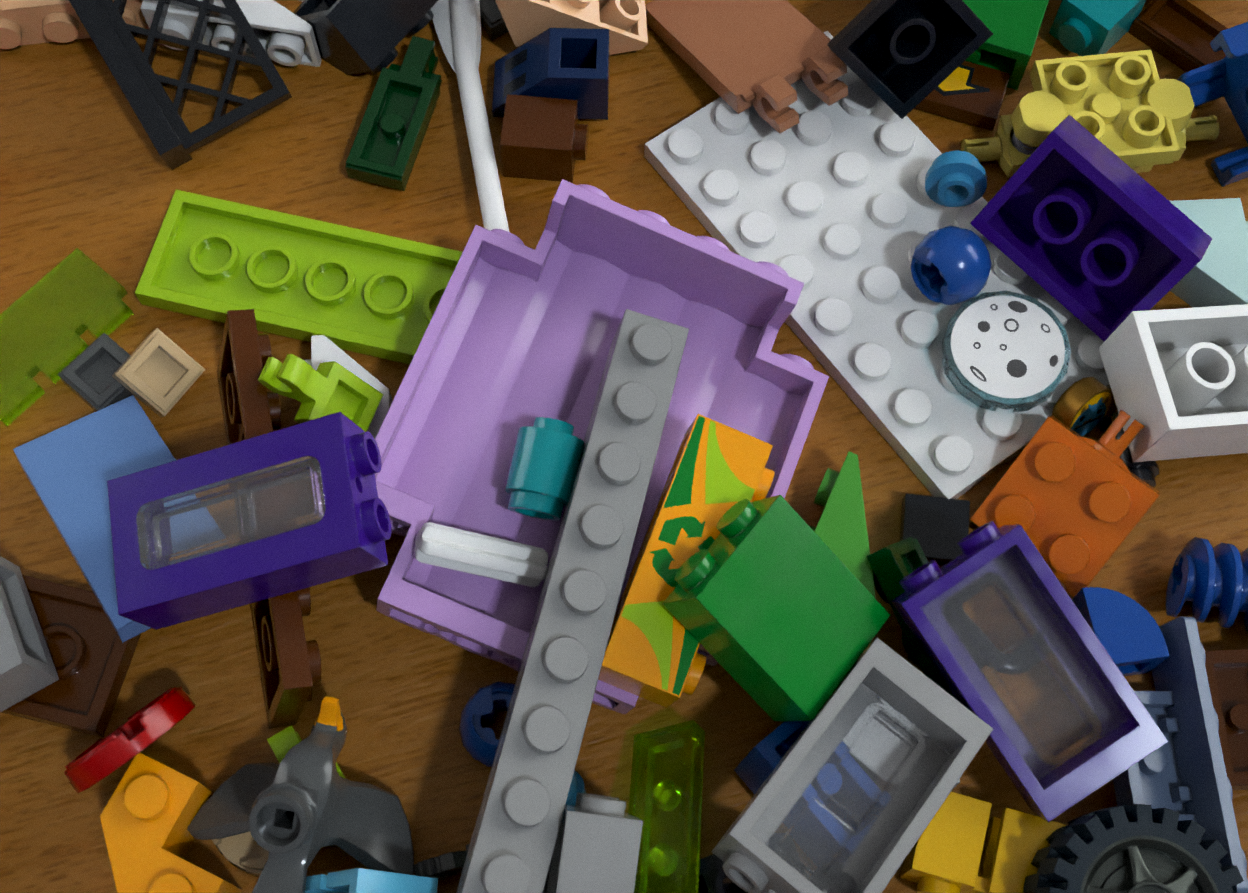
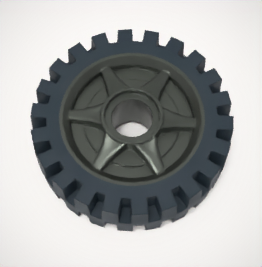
[1023,804,1244,893]

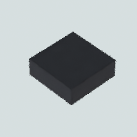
[900,494,970,566]

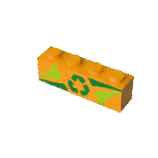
[598,414,775,708]

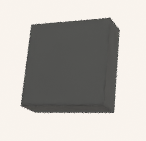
[57,333,133,411]

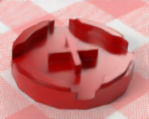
[64,686,196,793]

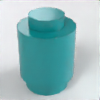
[505,417,584,521]

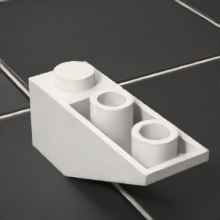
[140,0,322,67]

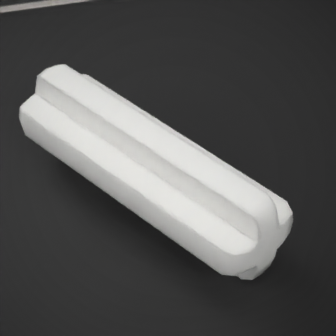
[414,522,548,587]

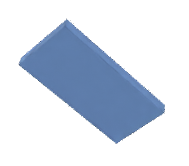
[13,395,233,643]

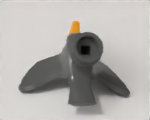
[187,696,414,893]

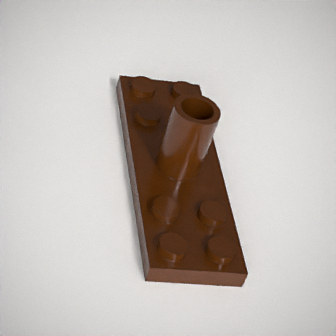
[217,309,326,729]

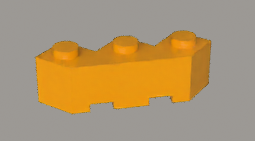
[100,753,243,893]

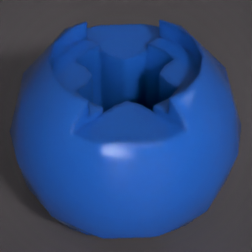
[910,225,992,306]
[459,682,515,767]

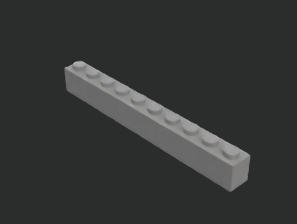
[456,309,689,893]

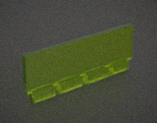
[0,248,133,427]

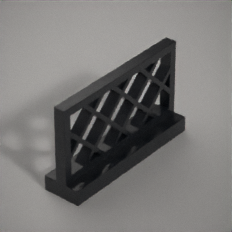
[69,0,292,170]

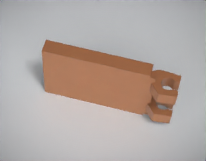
[646,0,848,133]

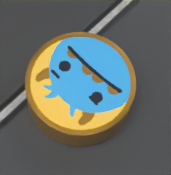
[1051,377,1114,437]

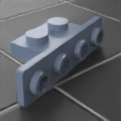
[1113,616,1248,893]

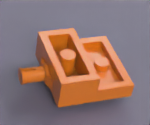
[970,410,1160,597]

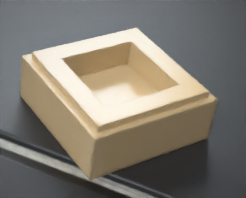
[112,328,206,417]

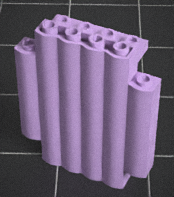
[375,179,829,714]

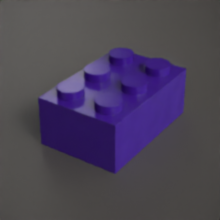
[970,115,1212,342]

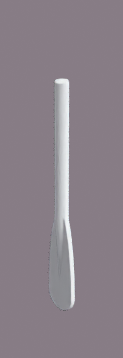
[430,0,509,232]

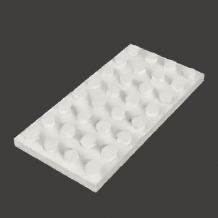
[644,31,1111,500]

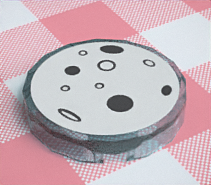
[942,290,1071,412]

